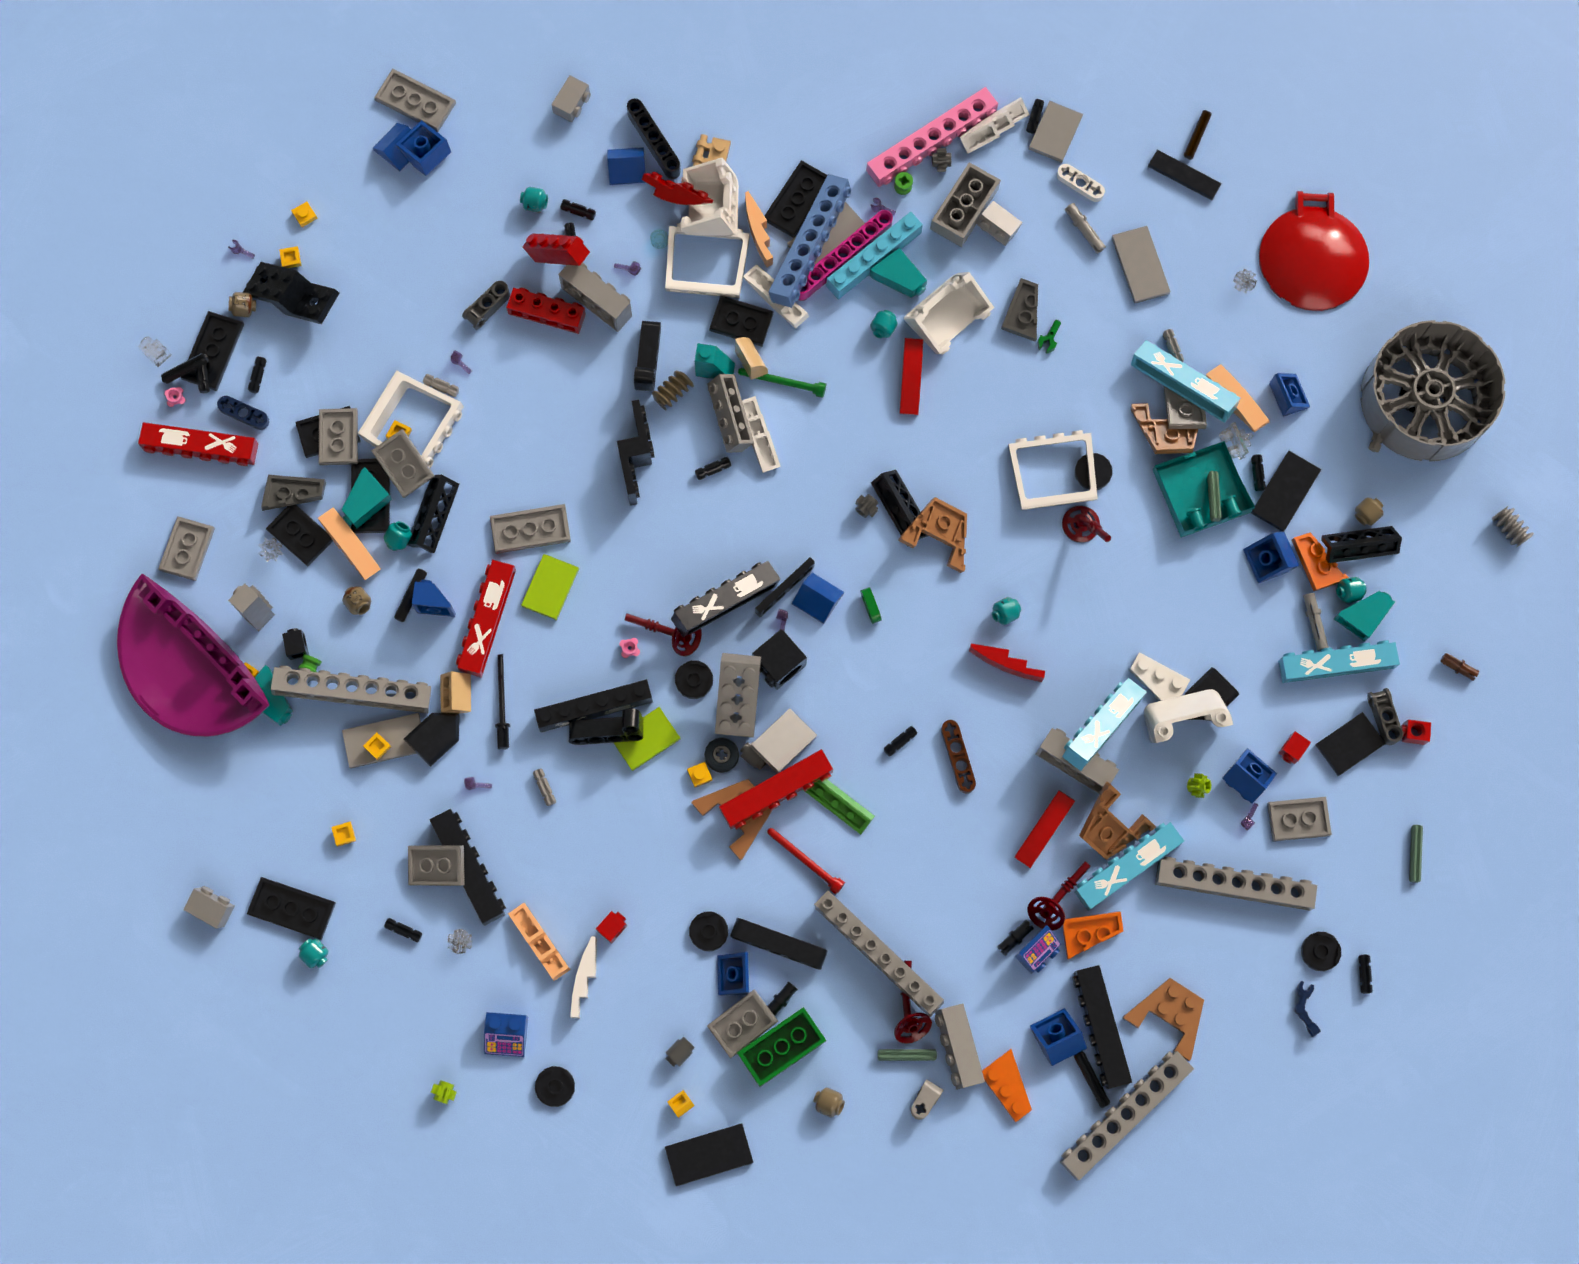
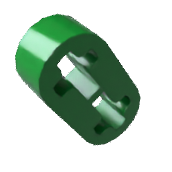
[860,587,882,624]

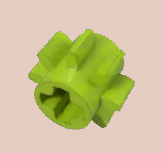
[1187,773,1212,798]
[430,1080,457,1104]

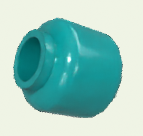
[520,187,548,213]
[870,310,898,339]
[383,521,412,551]
[1336,577,1366,603]
[992,597,1021,625]
[299,938,328,968]

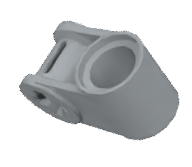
[911,1079,943,1120]

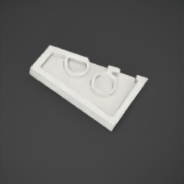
[1130,652,1190,701]

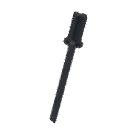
[495,654,510,750]

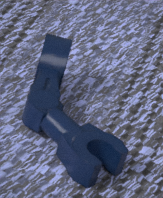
[1295,981,1321,1037]

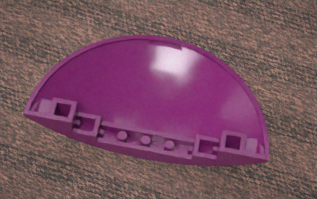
[117,574,269,737]

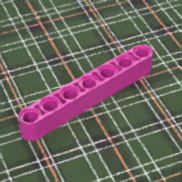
[798,210,893,301]

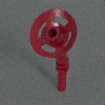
[1062,506,1111,543]
[624,613,702,656]
[1027,861,1091,931]
[894,961,932,1044]

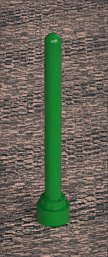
[738,368,827,398]

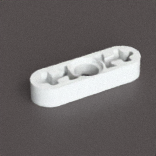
[1057,164,1105,202]

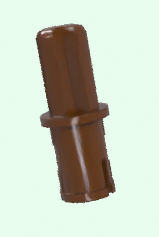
[1440,653,1479,681]

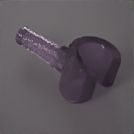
[871,198,896,215]
[228,240,255,258]
[614,261,641,276]
[451,350,472,374]
[776,609,788,632]
[464,777,492,790]
[1241,803,1258,830]

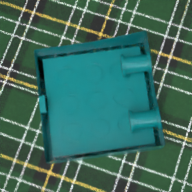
[1153,441,1255,538]

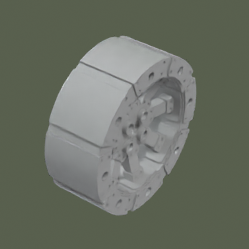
[1360,320,1505,461]

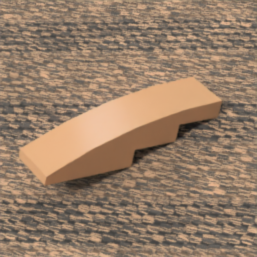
[745,191,773,267]
[1206,364,1269,432]
[317,507,381,580]
[508,903,570,981]

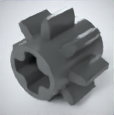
[932,148,951,172]
[855,494,878,518]

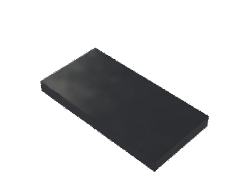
[765,160,827,238]
[181,311,244,391]
[1251,451,1321,532]
[351,458,390,533]
[247,877,336,940]
[665,1123,754,1186]

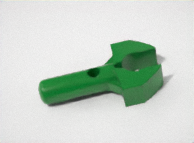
[1038,320,1061,353]

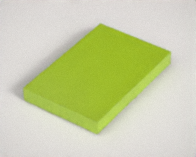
[521,554,579,620]
[614,707,681,771]

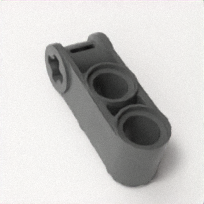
[462,281,510,330]
[1367,688,1403,745]

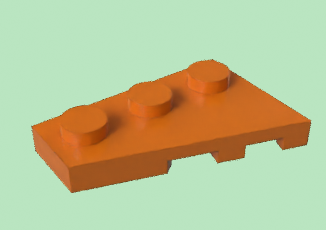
[1291,532,1349,591]
[1062,911,1124,959]
[982,1049,1032,1122]

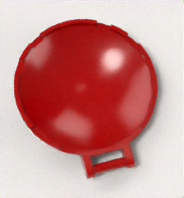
[1259,191,1369,311]

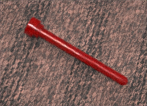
[767,828,845,895]

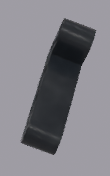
[634,320,661,391]
[569,708,644,745]

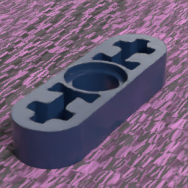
[217,396,269,430]

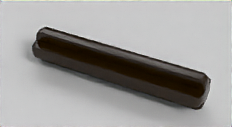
[1184,110,1212,160]

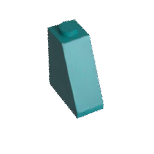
[870,248,927,298]
[694,343,735,379]
[342,467,392,528]
[1334,591,1395,641]
[255,665,293,726]

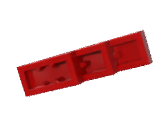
[900,338,924,415]
[969,643,1045,682]
[1014,790,1075,868]

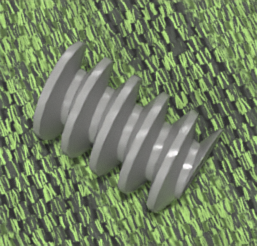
[1492,506,1534,547]

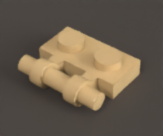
[692,134,731,166]

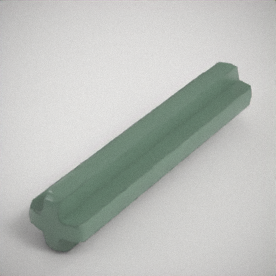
[1207,471,1221,522]
[1409,825,1423,883]
[878,1049,937,1061]

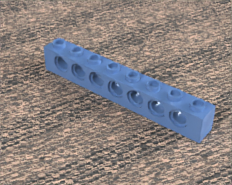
[769,174,851,308]

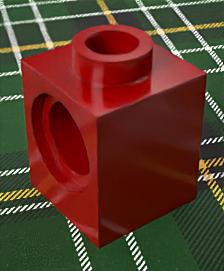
[1401,720,1431,745]
[1279,731,1311,764]
[596,911,627,944]

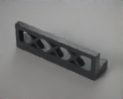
[871,470,929,547]
[407,474,459,553]
[1321,526,1402,563]

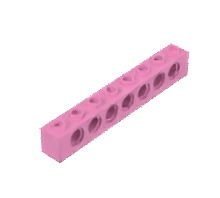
[866,87,998,187]

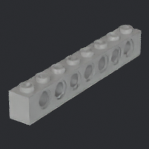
[271,665,431,713]
[1155,857,1317,911]
[814,891,944,1017]
[1060,1051,1194,1180]

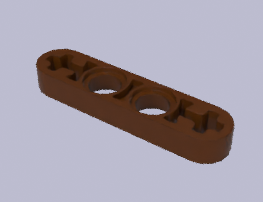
[941,720,976,794]

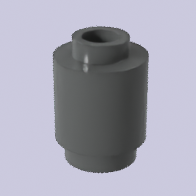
[740,742,766,770]
[665,1037,695,1067]

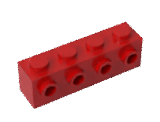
[522,233,590,266]
[506,287,586,334]

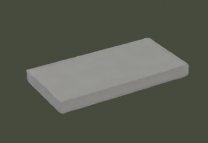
[374,68,456,132]
[787,202,865,264]
[1112,226,1170,304]
[490,504,571,554]
[342,713,421,769]

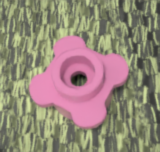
[165,387,186,407]
[619,638,640,658]

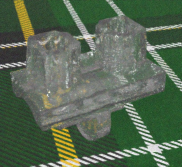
[1219,422,1253,460]

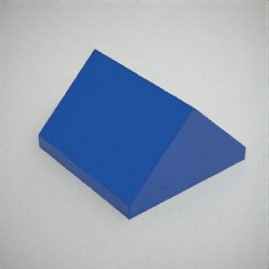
[372,123,411,172]
[607,147,646,185]
[1269,373,1310,417]
[792,572,844,624]
[717,952,749,996]

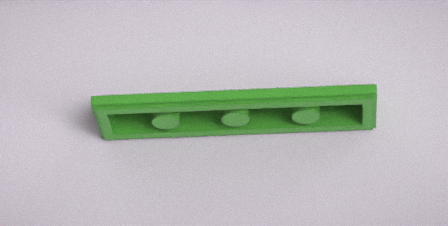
[803,779,875,835]

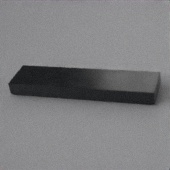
[1148,149,1222,200]
[755,557,815,617]

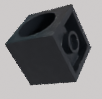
[752,629,807,690]

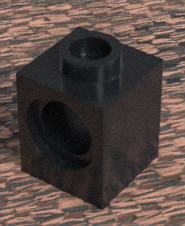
[282,628,309,660]

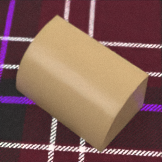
[735,337,768,380]
[440,671,471,714]

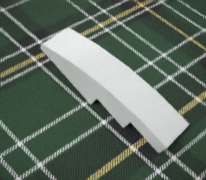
[960,97,1029,154]
[743,264,809,329]
[742,396,781,473]
[570,936,597,1018]

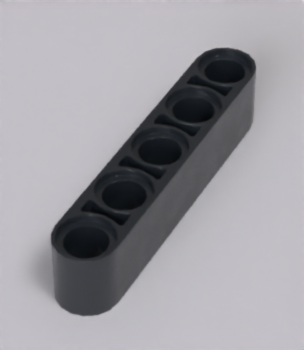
[627,98,681,179]
[730,918,828,970]

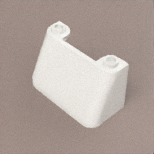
[680,157,739,236]
[904,272,995,355]
[1144,689,1233,743]

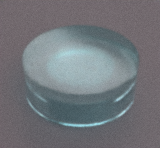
[650,229,668,249]

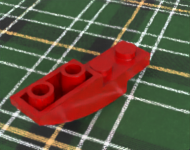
[642,172,714,205]

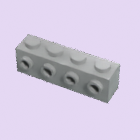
[707,374,754,453]
[228,583,275,631]
[935,1004,985,1090]

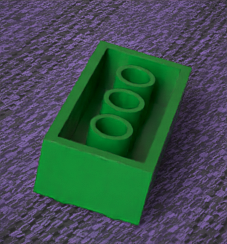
[737,1007,826,1087]

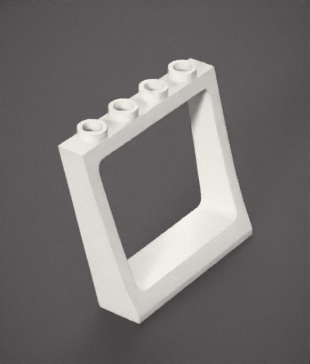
[665,223,750,298]
[358,370,464,468]
[1008,430,1098,510]

